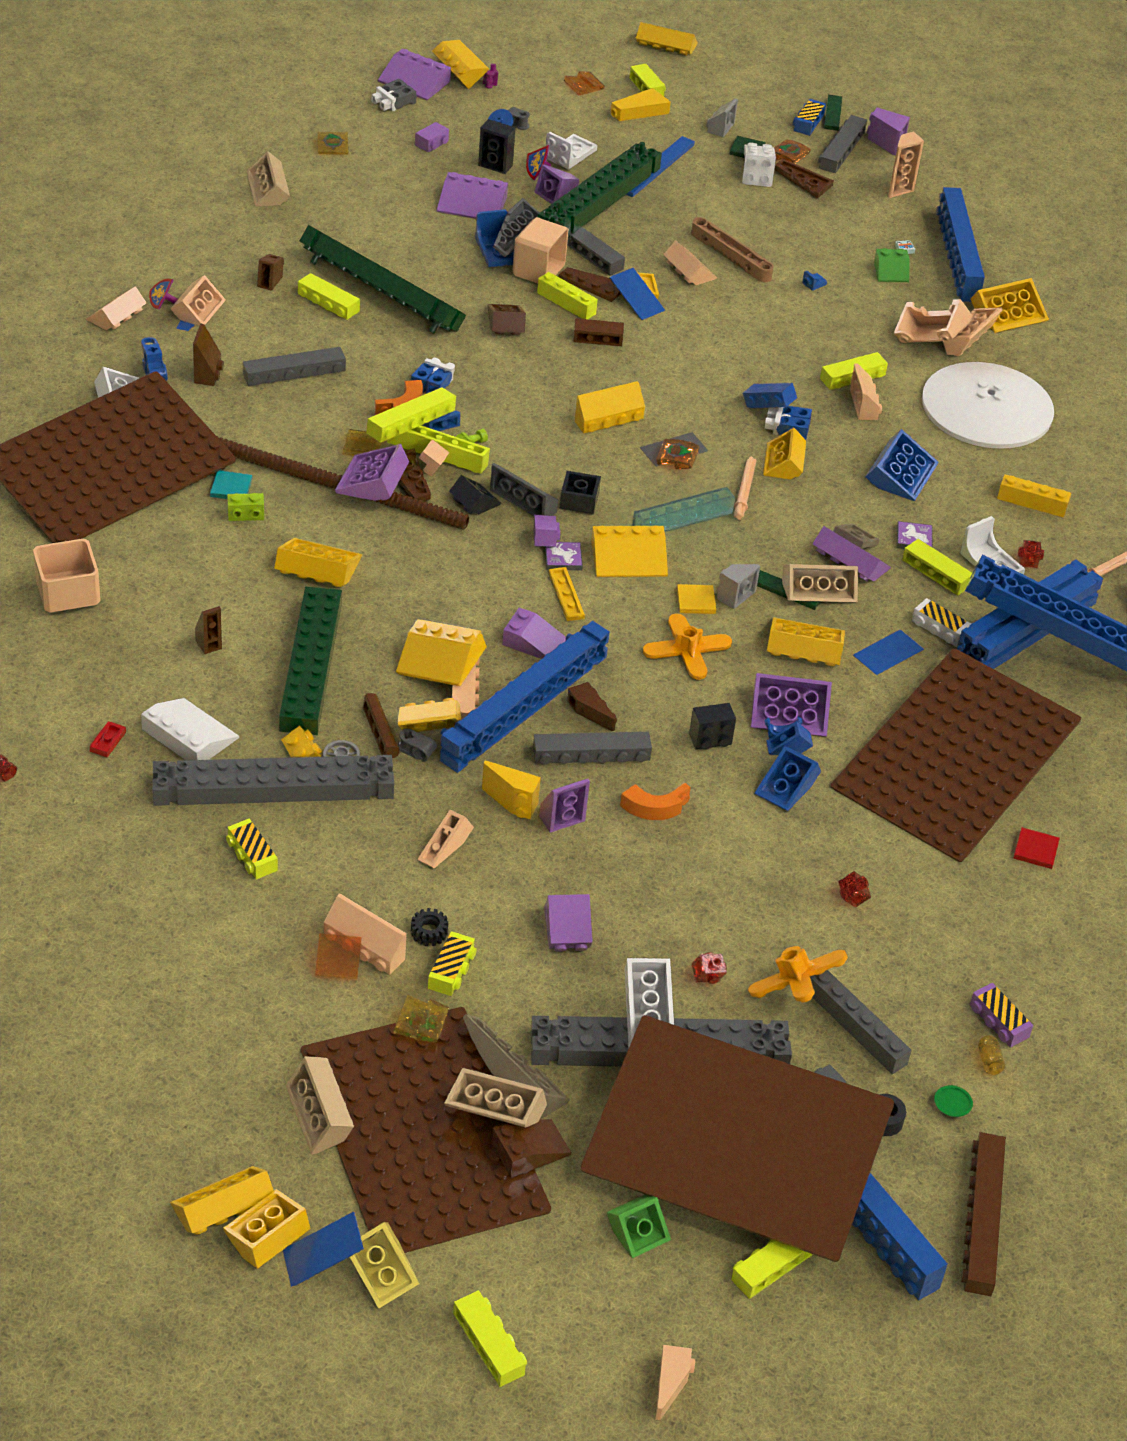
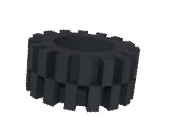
[411,908,449,946]

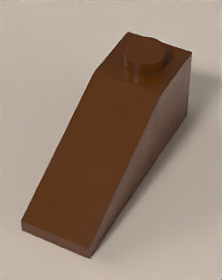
[195,606,222,654]

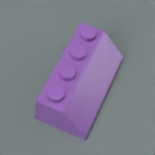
[813,526,891,581]

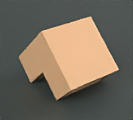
[419,440,450,476]

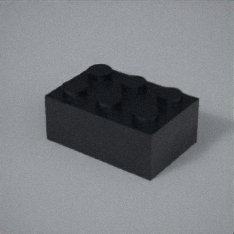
[478,119,516,174]

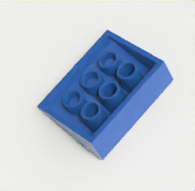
[865,429,939,501]

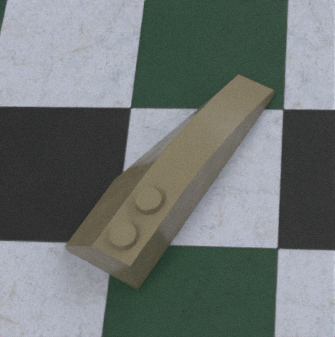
[463,1014,570,1118]

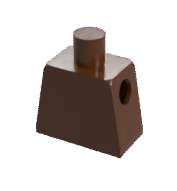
[257,254,284,291]

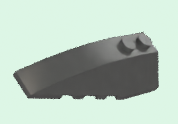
[493,198,540,257]

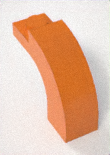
[375,380,423,415]
[620,783,691,820]

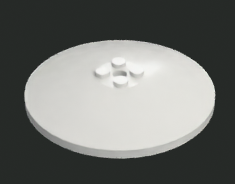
[922,362,1054,448]

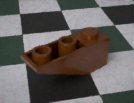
[567,682,617,732]

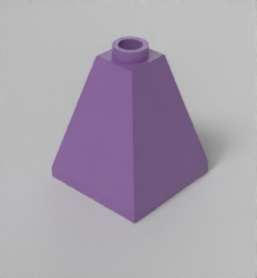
[534,165,579,204]

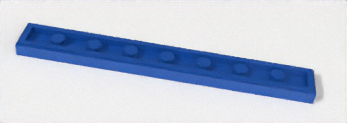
[626,136,695,197]

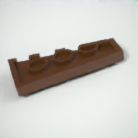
[774,159,834,198]
[559,267,621,302]
[398,449,431,501]

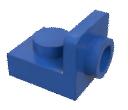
[802,271,827,291]

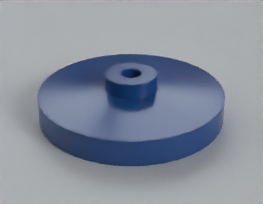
[488,109,514,126]

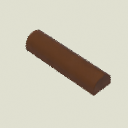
[363,693,400,758]

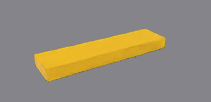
[548,567,585,621]

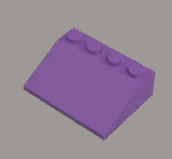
[378,49,451,100]
[437,172,508,219]
[335,444,409,501]
[751,673,832,737]

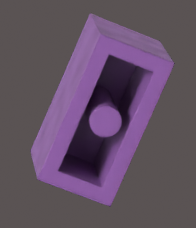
[415,122,449,152]
[534,515,560,547]

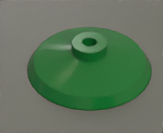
[934,1085,973,1117]

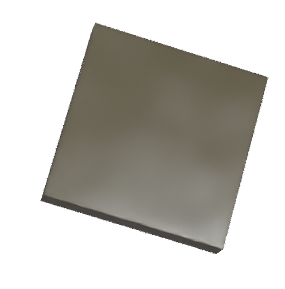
[833,523,880,548]

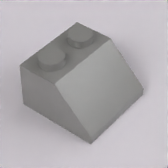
[706,98,738,137]
[717,564,760,609]

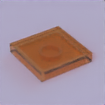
[315,933,362,980]

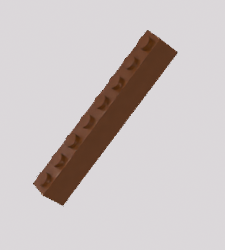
[961,1132,1006,1297]

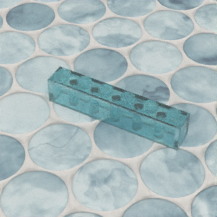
[632,487,735,532]

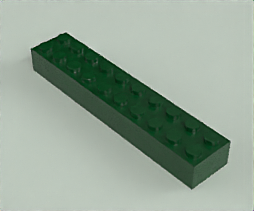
[279,586,342,735]

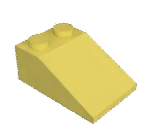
[350,1222,420,1308]

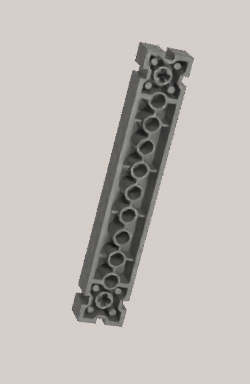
[153,755,394,806]
[530,1016,792,1067]

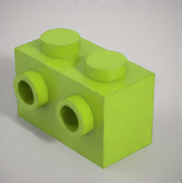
[227,493,264,521]

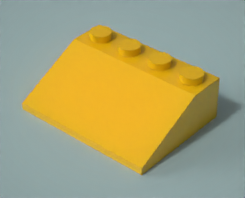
[971,278,1049,333]
[591,525,668,577]
[274,538,362,587]
[767,617,845,666]
[396,619,487,686]

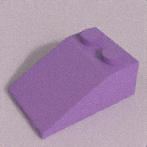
[502,608,566,659]
[539,779,590,833]

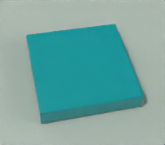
[210,470,252,499]

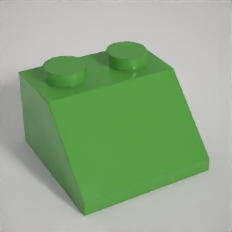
[874,248,910,282]
[607,1194,671,1258]

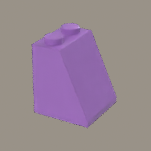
[867,108,910,156]
[544,894,592,952]

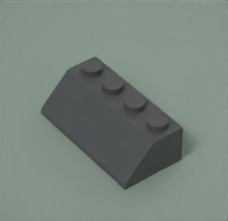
[490,463,558,516]

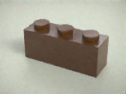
[573,318,624,347]

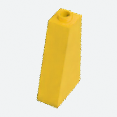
[610,88,671,121]

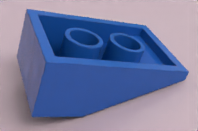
[754,746,821,811]

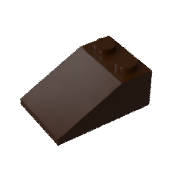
[487,304,526,335]
[193,323,224,386]
[492,1119,572,1178]

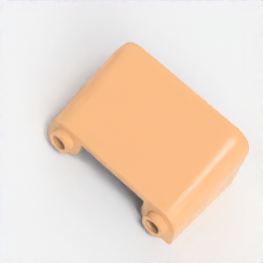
[894,299,972,343]

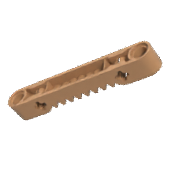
[691,217,774,282]

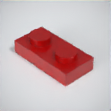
[90,721,126,758]

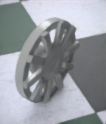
[323,740,360,757]

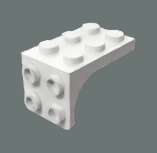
[546,132,597,170]
[742,143,776,187]
[960,516,1025,574]

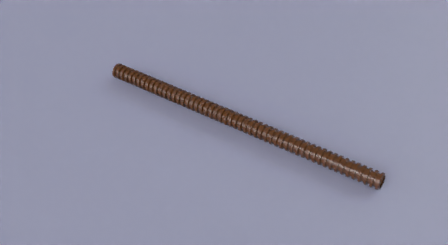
[217,436,469,530]

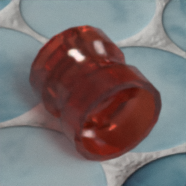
[0,754,17,782]

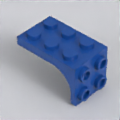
[475,209,514,267]

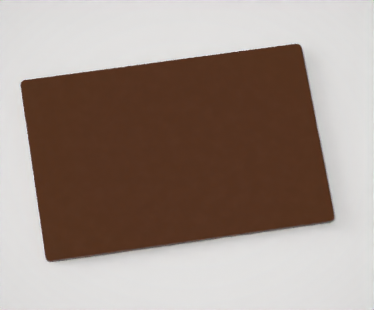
[0,371,236,543]
[831,649,1081,862]
[301,1007,552,1253]
[581,1015,894,1262]

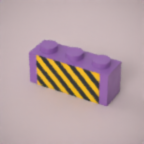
[970,983,1033,1048]

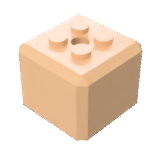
[513,217,569,284]
[33,539,100,613]

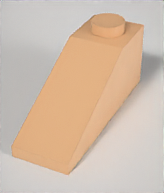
[417,810,474,868]
[655,1345,695,1420]

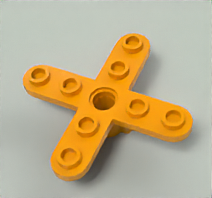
[643,614,732,680]
[748,946,848,1003]

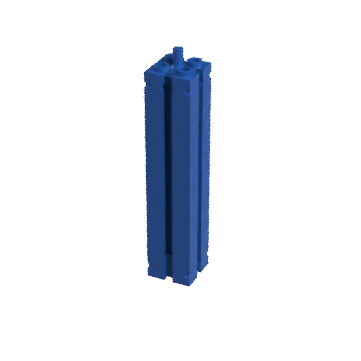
[957,559,1103,669]

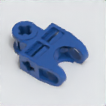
[141,337,168,381]

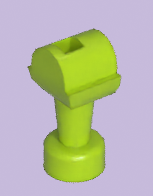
[456,428,488,443]

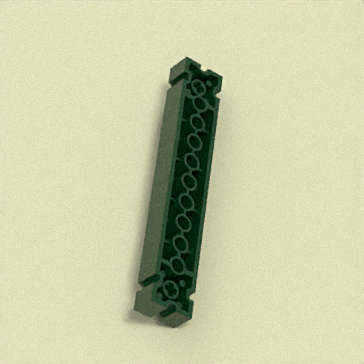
[538,142,662,237]
[299,225,466,334]

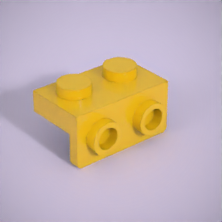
[281,726,322,758]

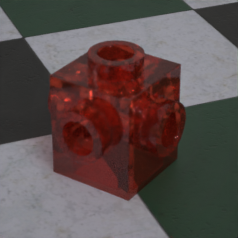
[1018,540,1044,568]
[838,871,871,907]
[691,952,727,984]

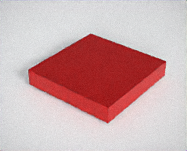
[1013,827,1060,869]

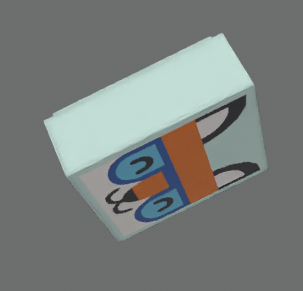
[895,240,915,254]

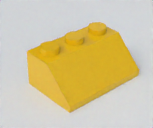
[763,428,806,480]
[398,698,461,732]
[223,1189,311,1269]

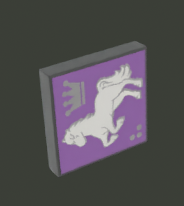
[897,521,933,549]
[545,542,583,571]

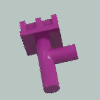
[483,63,499,88]

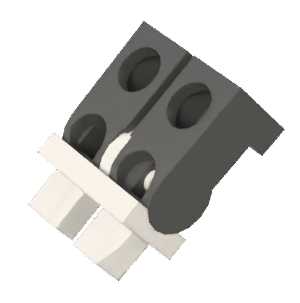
[371,79,416,111]

